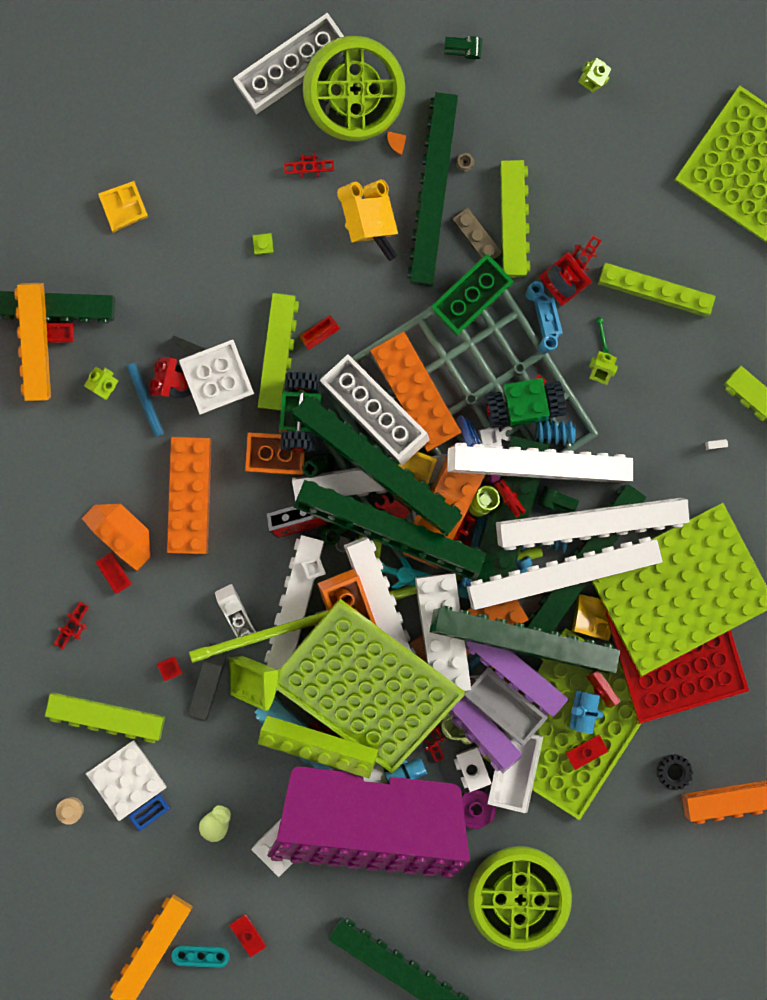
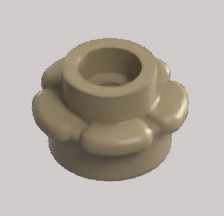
[456,153,475,172]

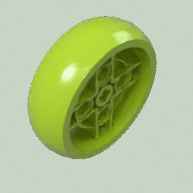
[303,36,406,142]
[468,846,572,952]

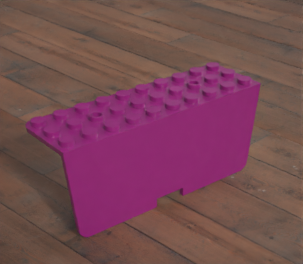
[267,767,470,879]

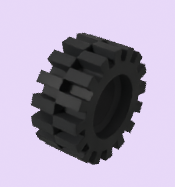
[657,754,693,790]

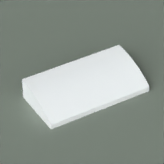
[488,730,544,813]

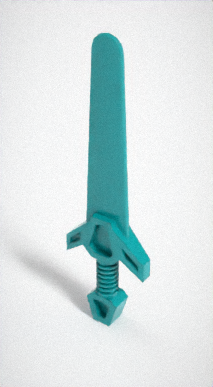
[381,557,469,599]

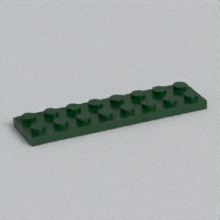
[470,436,550,582]

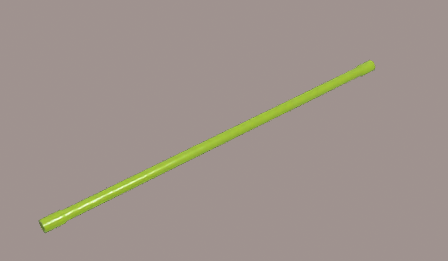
[189,546,543,663]

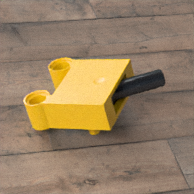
[337,179,398,261]

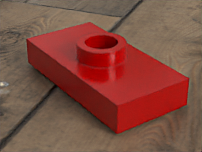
[299,315,340,350]
[46,323,74,343]
[95,552,132,594]
[586,670,620,708]
[566,734,609,770]
[229,914,267,958]

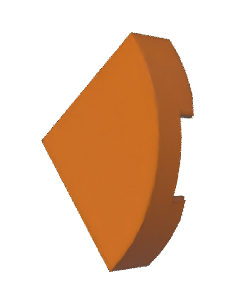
[387,131,406,155]

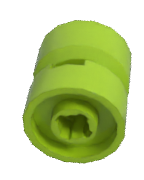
[468,486,500,516]

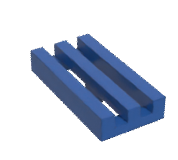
[456,415,481,447]
[128,793,171,832]

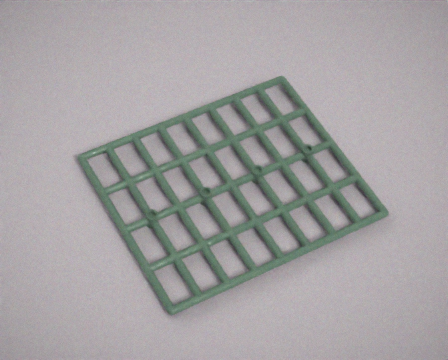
[297,289,598,561]

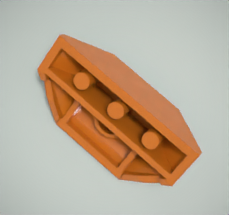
[82,504,151,571]

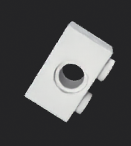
[454,746,492,792]

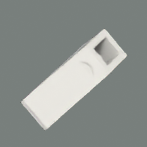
[215,584,256,647]

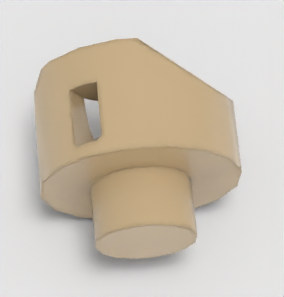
[56,797,84,824]

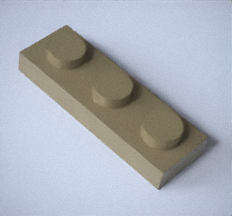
[452,207,502,260]

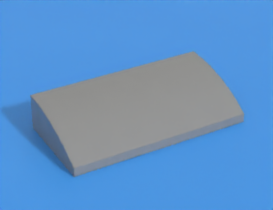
[464,667,548,746]

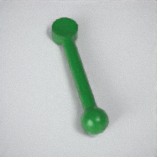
[596,317,610,354]

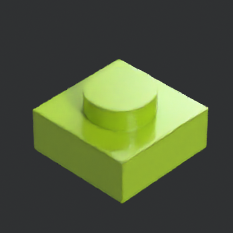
[253,233,274,255]

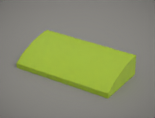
[229,656,278,711]

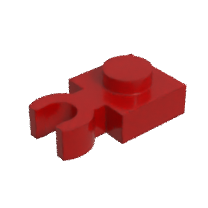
[375,494,410,518]

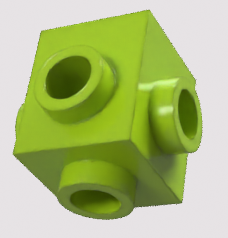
[578,58,611,92]
[589,351,618,385]
[84,367,119,400]

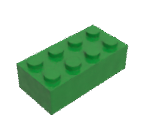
[430,254,514,337]

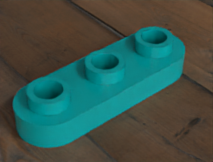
[171,945,230,968]

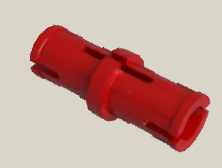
[494,479,526,518]

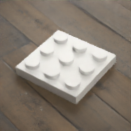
[179,340,254,415]
[86,740,167,821]

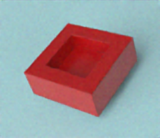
[157,656,183,682]

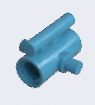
[569,690,603,734]
[385,757,428,782]

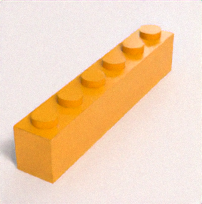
[15,283,51,401]
[110,894,193,1000]

